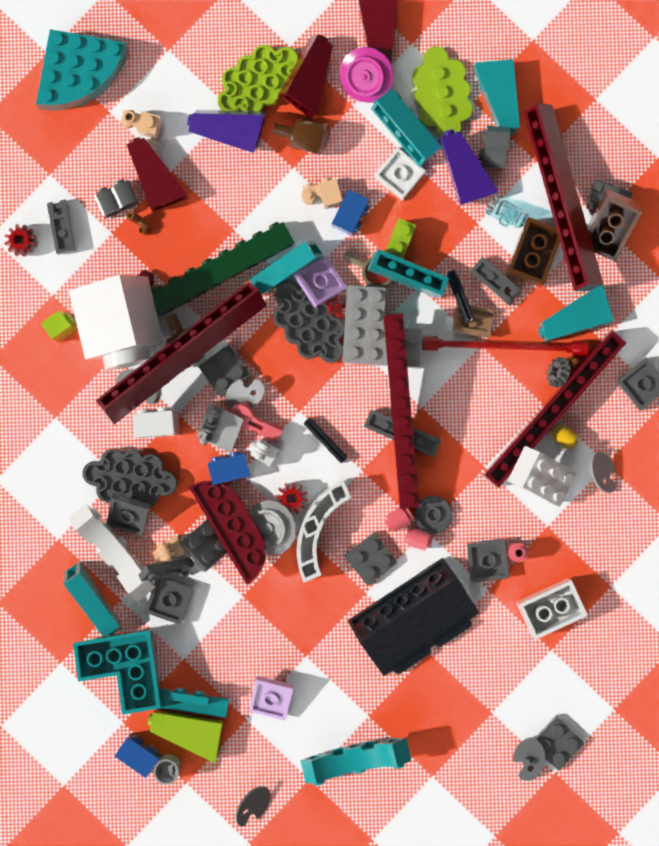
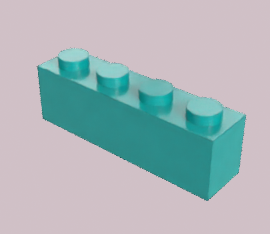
[371,88,441,167]
[367,249,449,298]

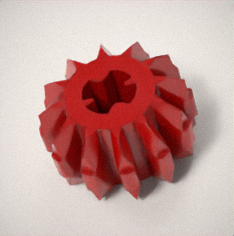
[4,224,37,257]
[275,482,308,514]

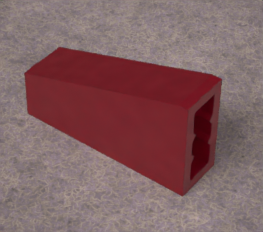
[358,0,397,62]
[279,34,333,117]
[126,137,188,212]

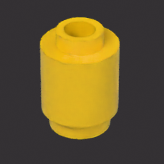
[550,423,579,450]

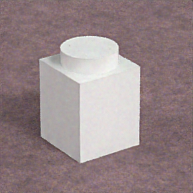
[69,275,164,371]

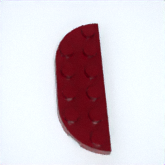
[189,481,266,585]

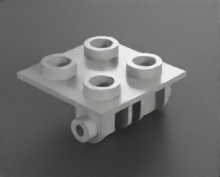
[197,403,244,453]

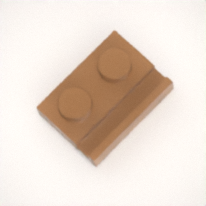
[452,303,494,338]

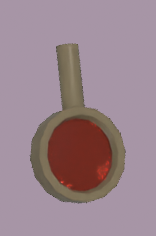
[343,251,392,288]

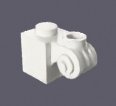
[248,438,280,467]

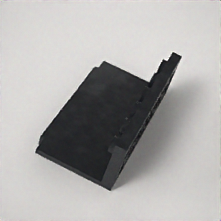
[347,557,479,676]

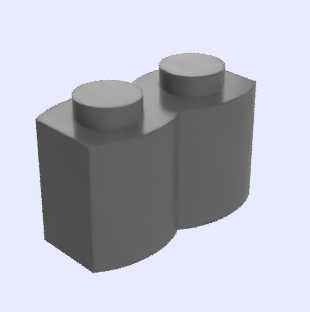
[478,126,510,169]
[94,179,139,219]

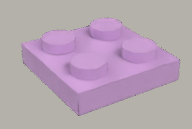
[294,256,347,308]
[248,676,294,721]

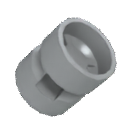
[154,753,182,785]

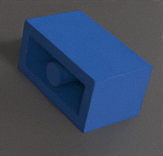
[331,189,371,237]
[207,451,251,485]
[114,733,161,778]

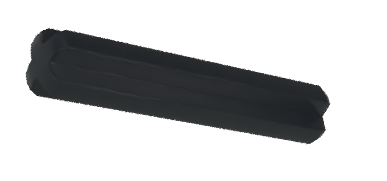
[446,270,475,324]
[304,417,348,463]

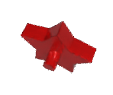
[325,296,346,318]

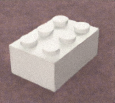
[132,407,180,438]
[508,446,577,507]
[516,578,588,640]

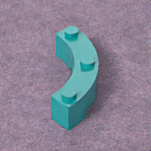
[300,738,412,786]

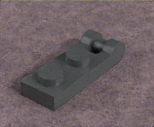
[47,199,76,255]
[470,257,522,306]
[139,558,194,582]

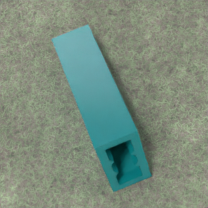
[473,59,520,135]
[249,241,325,295]
[538,285,614,342]
[63,561,120,638]

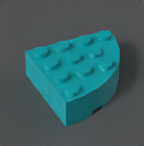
[36,29,129,111]

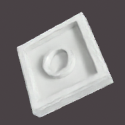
[373,147,427,201]

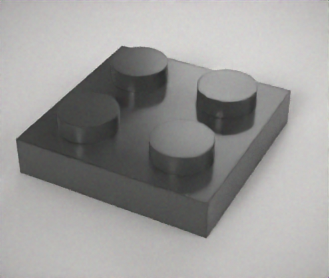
[198,344,251,397]
[615,357,659,411]
[106,493,150,537]
[180,519,227,572]
[344,532,398,586]
[466,539,509,582]
[144,577,194,625]
[535,715,585,771]

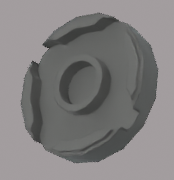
[414,496,452,534]

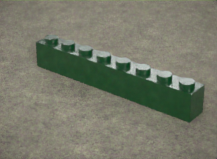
[151,222,295,316]

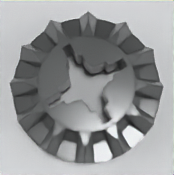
[545,357,570,388]

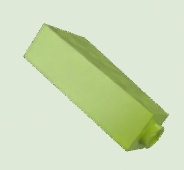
[148,709,223,762]

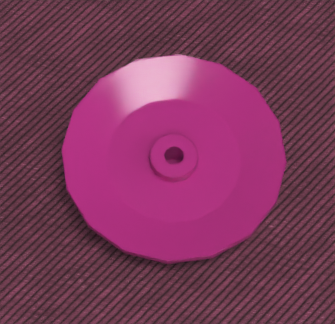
[340,47,394,103]

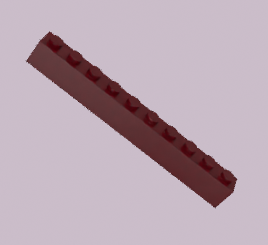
[524,103,604,291]
[95,282,267,425]
[383,312,419,509]
[482,330,626,488]

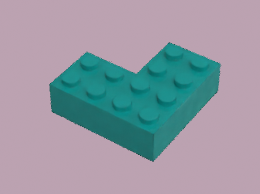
[73,630,164,715]

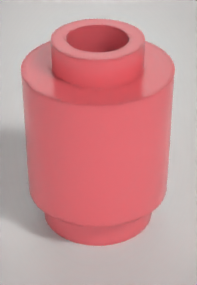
[384,507,414,532]
[404,528,433,551]
[507,542,528,563]

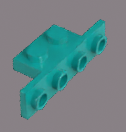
[161,688,229,718]

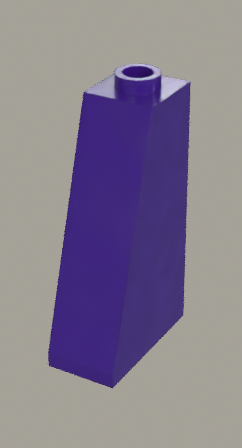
[187,110,267,153]
[439,129,498,205]

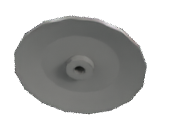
[249,500,296,555]

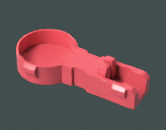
[228,402,284,443]

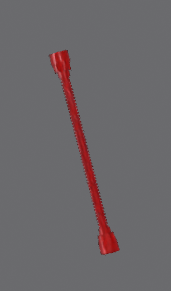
[422,335,589,356]

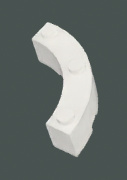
[296,480,351,583]
[68,504,156,602]

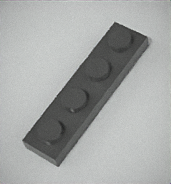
[363,409,441,457]

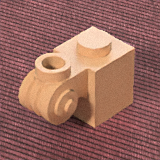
[120,109,163,140]
[301,178,343,209]
[153,535,187,562]

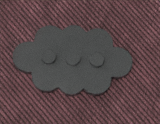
[273,283,345,364]
[82,449,178,508]

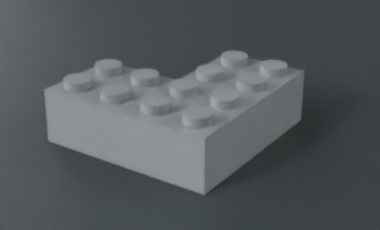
[342,285,422,369]

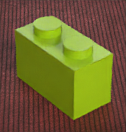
[385,218,416,259]
[40,310,77,342]

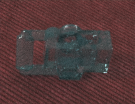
[485,196,529,228]

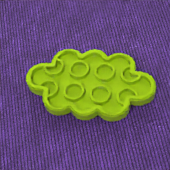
[218,45,299,112]
[412,46,473,137]

